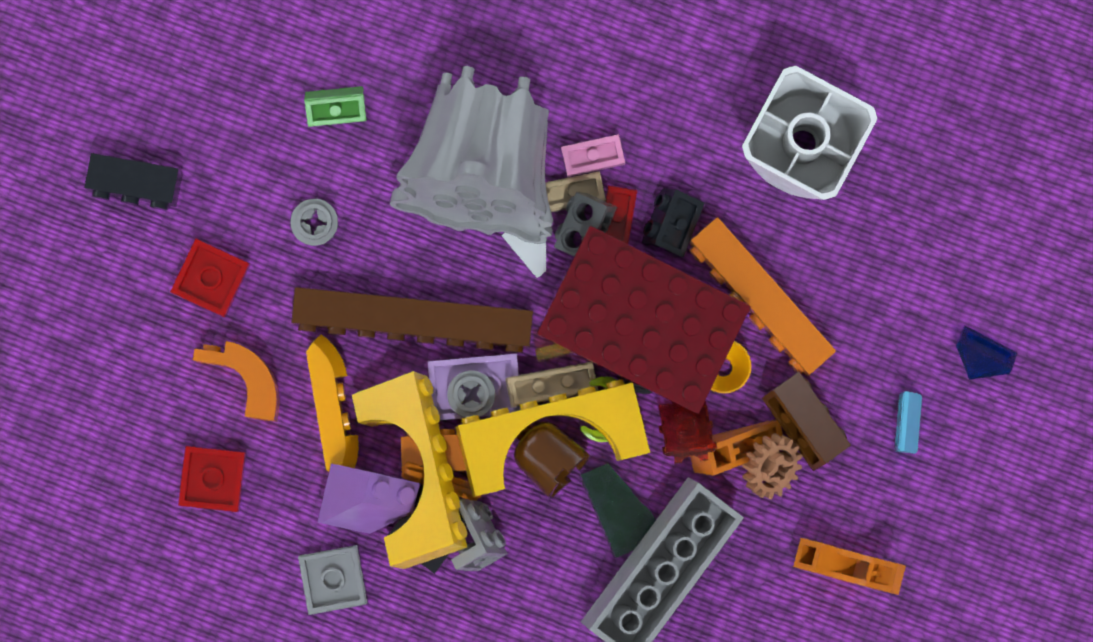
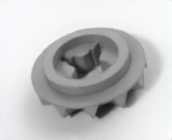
[291,199,338,246]
[447,371,495,418]

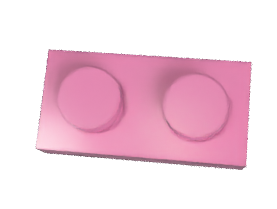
[561,134,625,177]

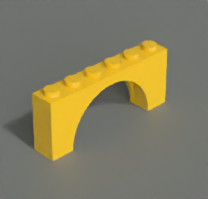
[352,371,467,569]
[455,379,650,497]

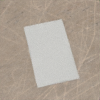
[501,233,546,278]

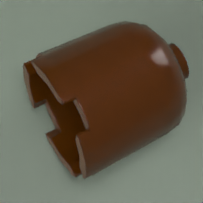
[514,422,590,497]

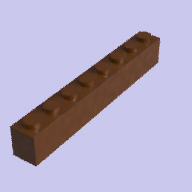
[291,287,533,353]

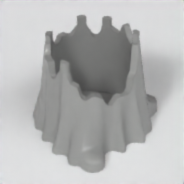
[390,66,553,244]

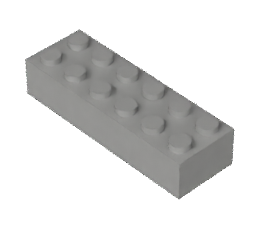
[581,477,744,642]

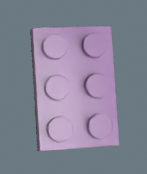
[428,354,521,421]

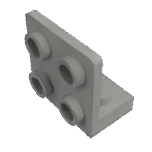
[451,499,508,571]

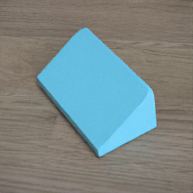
[895,391,922,454]

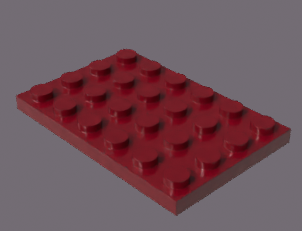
[536,226,751,414]

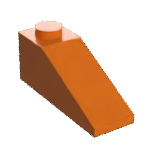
[687,419,783,476]

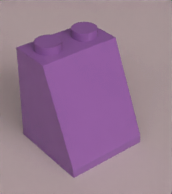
[318,463,420,534]

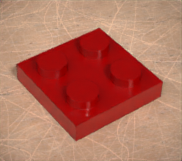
[170,239,251,318]
[178,446,246,512]

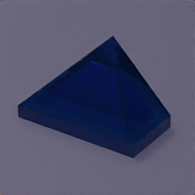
[956,325,1017,380]

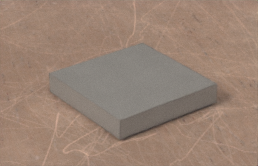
[298,545,368,615]

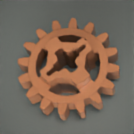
[742,433,803,499]

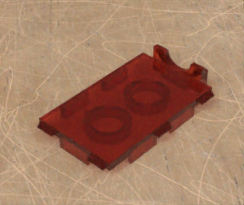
[658,401,717,464]

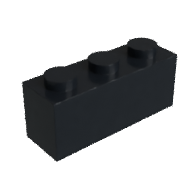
[84,153,183,210]

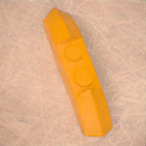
[306,334,359,472]

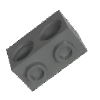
[554,192,617,256]

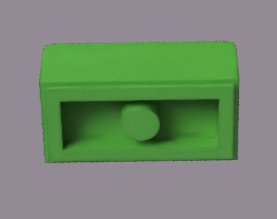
[304,86,367,127]

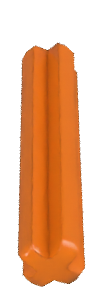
[401,462,482,501]

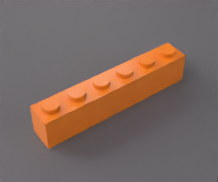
[689,217,836,377]

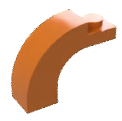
[193,341,280,422]
[793,538,906,595]

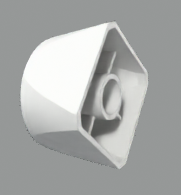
[742,66,877,200]

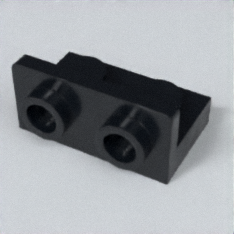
[642,188,705,258]

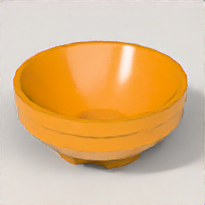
[711,341,751,394]

